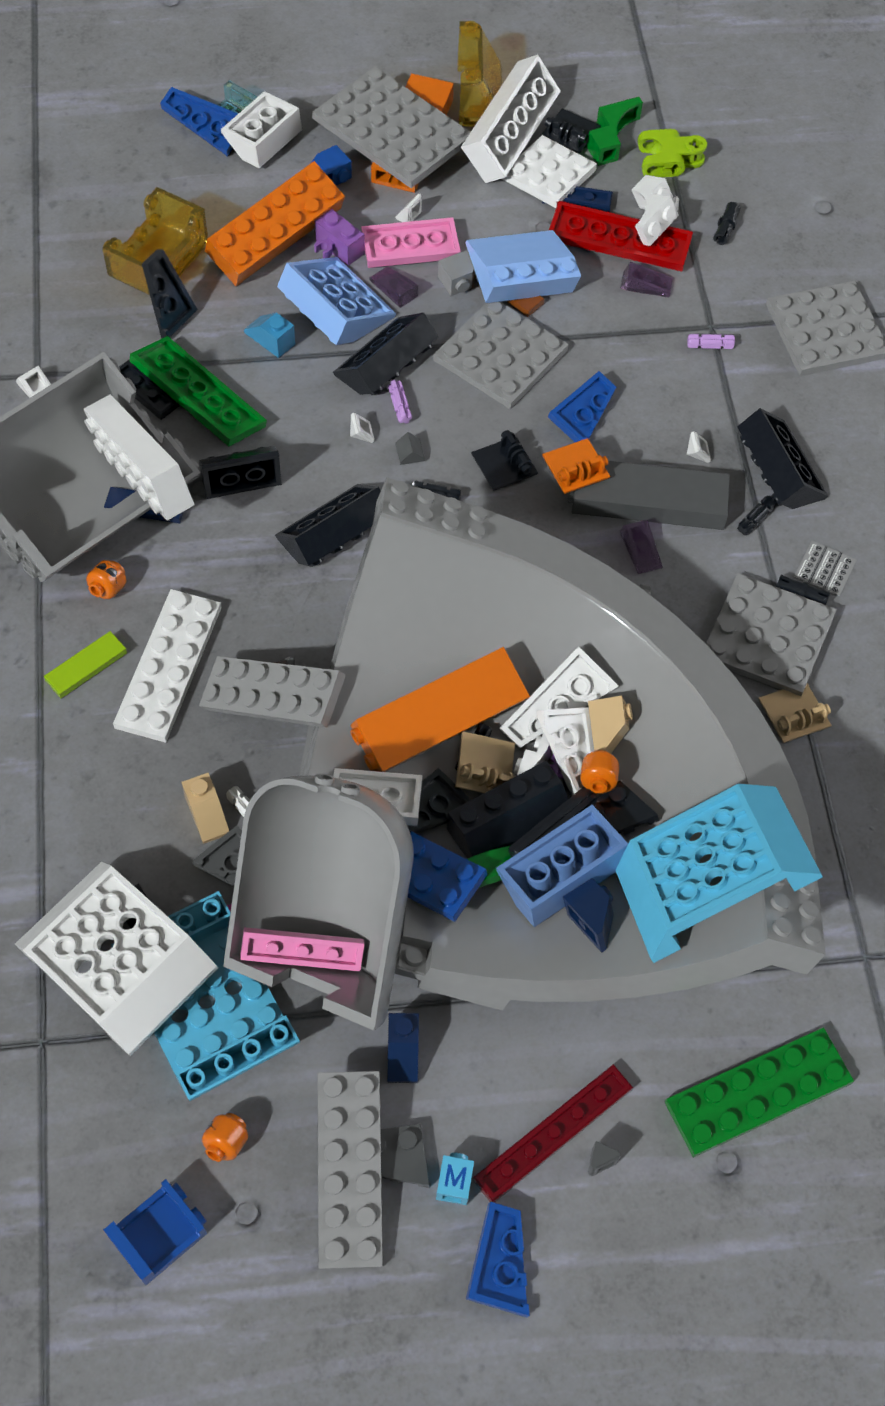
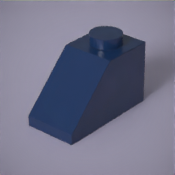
[563,878,614,953]
[387,1013,419,1083]

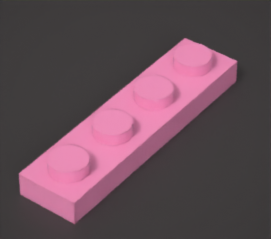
[240,927,365,971]

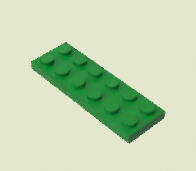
[129,336,267,447]
[665,1027,854,1158]

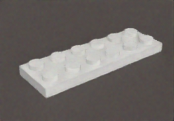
[113,589,222,743]

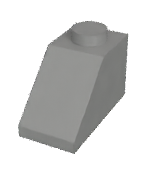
[438,250,476,296]

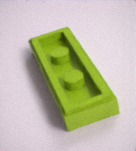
[44,631,127,699]

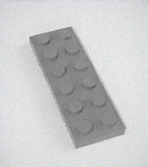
[199,656,346,728]
[317,1071,383,1269]

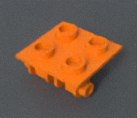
[542,438,610,494]

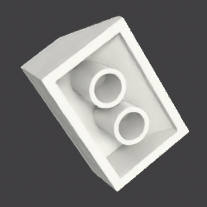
[221,91,302,168]

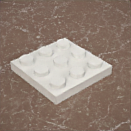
[502,135,597,208]

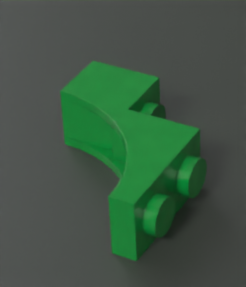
[587,96,643,166]

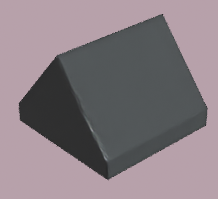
[396,432,425,465]
[588,1141,621,1176]

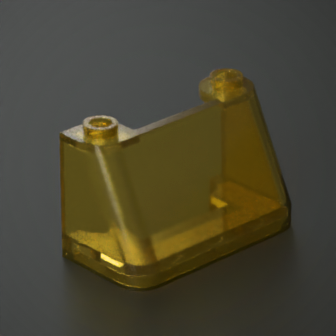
[458,21,502,126]

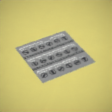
[794,540,857,596]

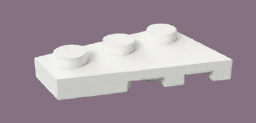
[536,707,594,796]

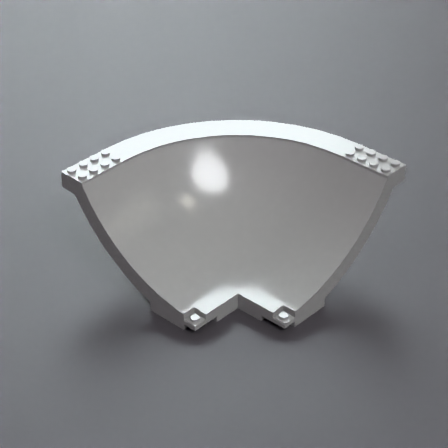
[301,477,826,1011]

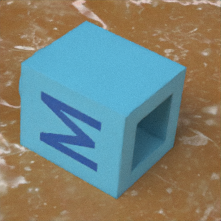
[436,1153,474,1205]

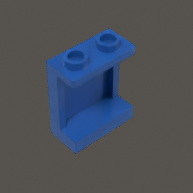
[103,1179,207,1285]

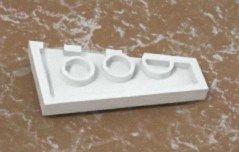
[500,647,619,748]

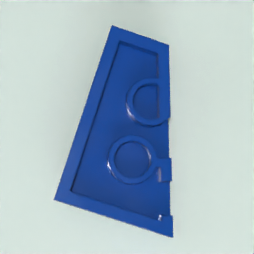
[548,371,616,442]
[466,1202,530,1318]

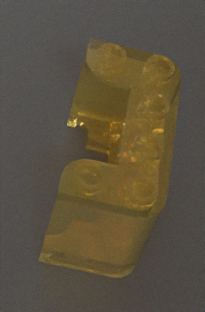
[102,187,208,295]

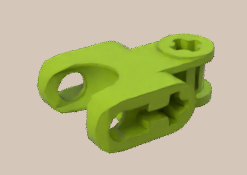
[637,129,707,178]

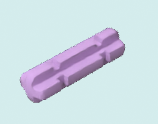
[687,334,735,349]
[388,380,412,424]

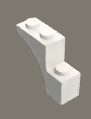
[632,175,679,246]

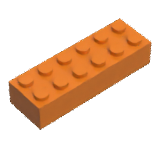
[205,161,345,286]

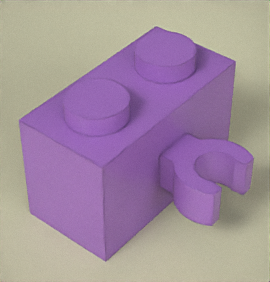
[314,209,365,266]

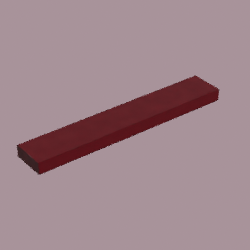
[472,1064,633,1203]

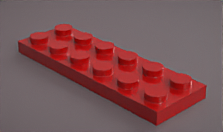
[549,201,693,272]

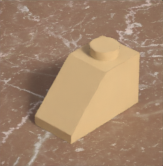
[588,695,633,754]
[181,773,229,844]

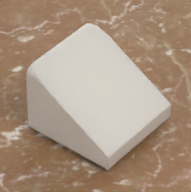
[395,193,422,222]
[16,366,51,398]

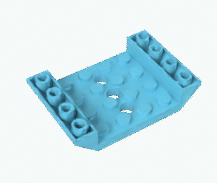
[615,784,823,963]
[111,891,300,1102]

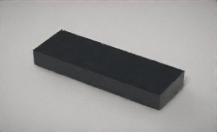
[119,360,179,420]

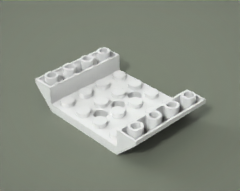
[15,862,218,1056]

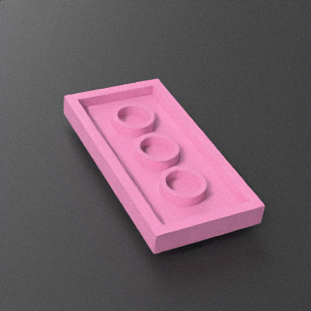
[361,217,461,268]

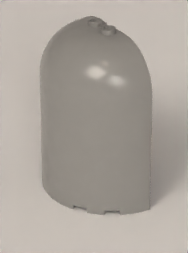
[223,773,414,1030]

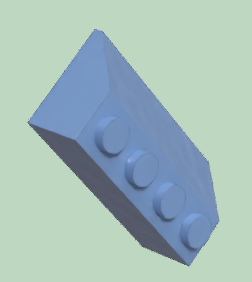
[496,805,628,927]

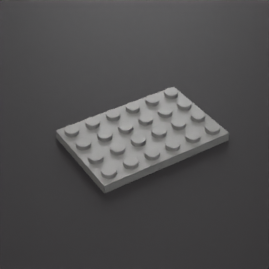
[312,66,470,188]

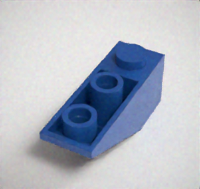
[311,145,352,186]

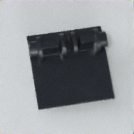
[540,108,601,154]
[471,430,538,491]

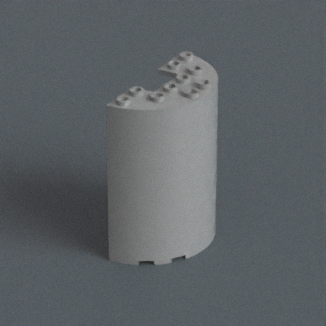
[0,352,200,582]

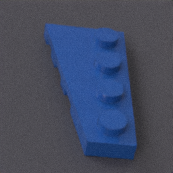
[160,87,238,157]

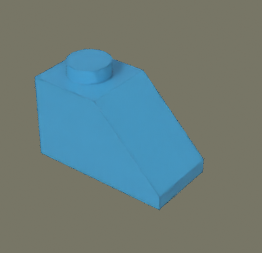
[244,312,295,358]

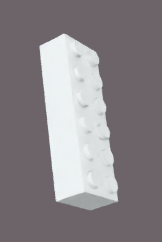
[461,54,560,183]
[84,394,194,520]

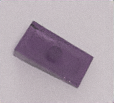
[621,261,673,298]
[369,266,418,308]
[620,520,663,574]

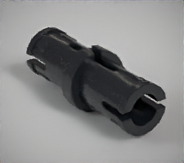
[713,202,741,245]
[776,574,831,605]

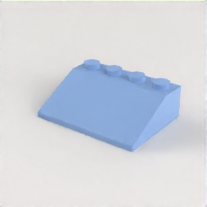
[465,230,581,303]
[277,257,396,345]

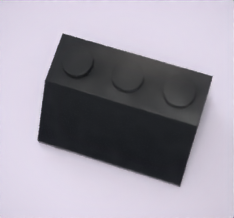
[199,446,282,499]

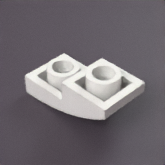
[514,732,552,775]

